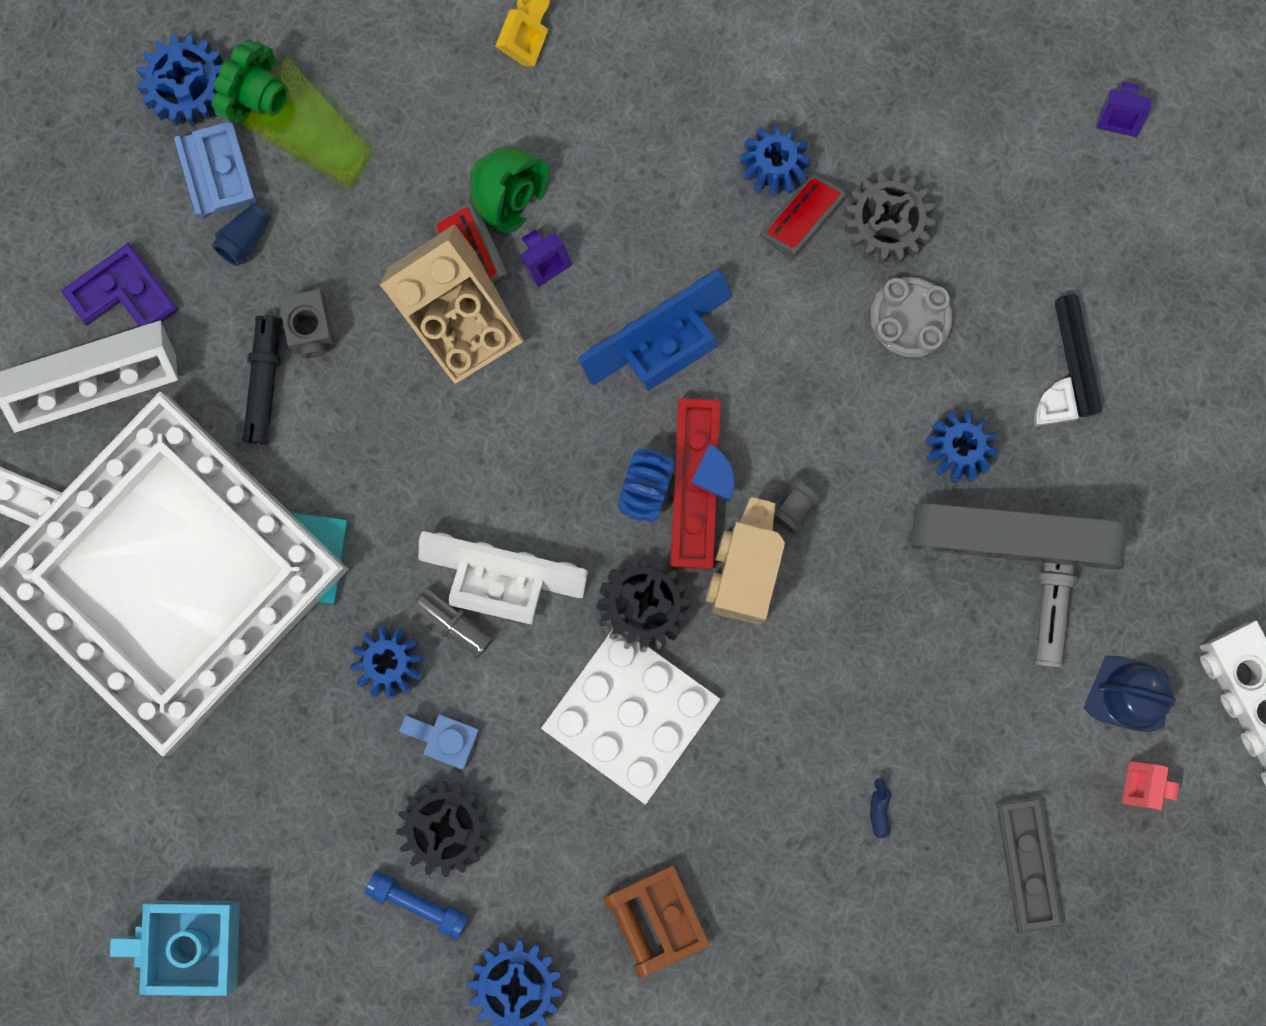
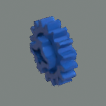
[136,34,223,126]
[467,939,563,1026]

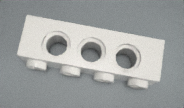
[1200,621,1266,786]

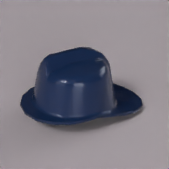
[1083,656,1176,732]

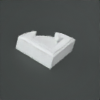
[1034,377,1079,427]

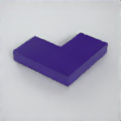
[61,242,179,327]

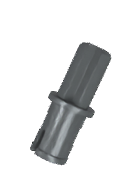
[413,588,493,659]

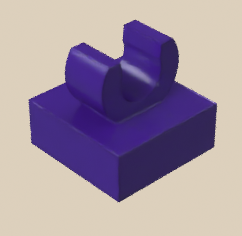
[1097,81,1151,137]
[520,229,572,288]

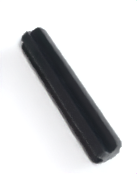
[1055,294,1102,417]

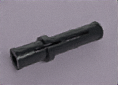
[242,316,283,445]

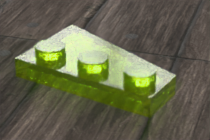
[243,56,372,189]

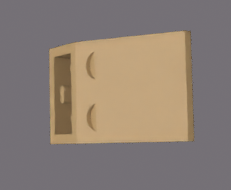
[380,224,523,384]

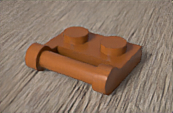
[602,865,710,978]

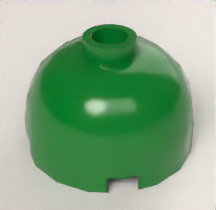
[470,146,549,234]

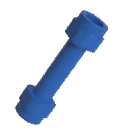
[364,870,469,940]

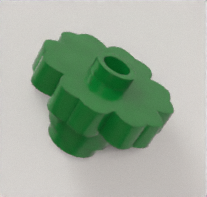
[212,39,289,124]

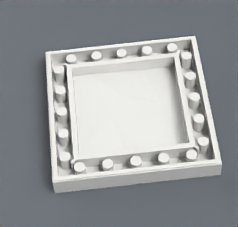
[0,392,349,757]

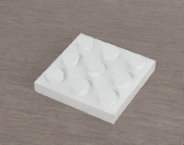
[541,629,721,805]

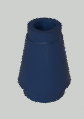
[212,203,271,266]

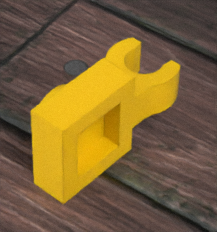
[495,0,550,67]

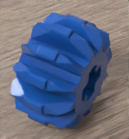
[739,123,811,198]
[925,411,998,483]
[618,448,675,523]
[350,626,424,699]

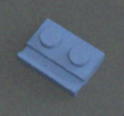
[174,122,257,219]

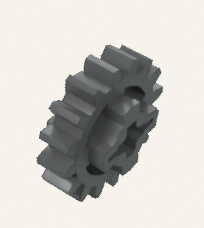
[843,172,936,264]

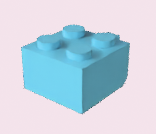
[110,900,240,996]

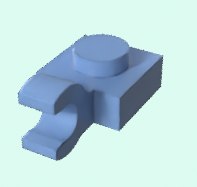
[399,714,479,770]

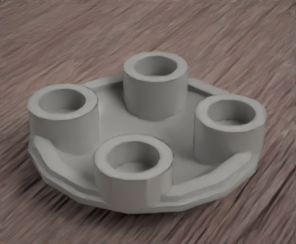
[870,277,952,357]

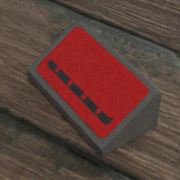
[760,173,847,262]
[433,200,507,286]

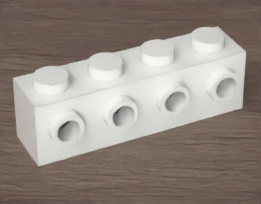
[0,320,178,433]

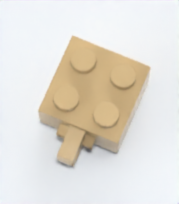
[705,497,785,626]

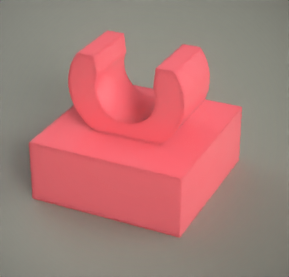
[1122,761,1180,810]

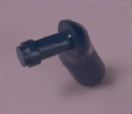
[870,779,891,838]

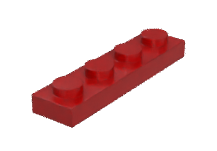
[670,398,721,570]

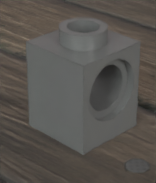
[278,289,335,358]

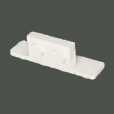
[418,531,588,625]

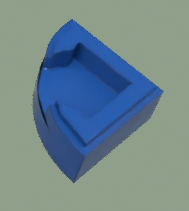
[691,444,734,502]

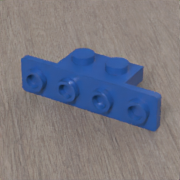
[578,269,731,391]

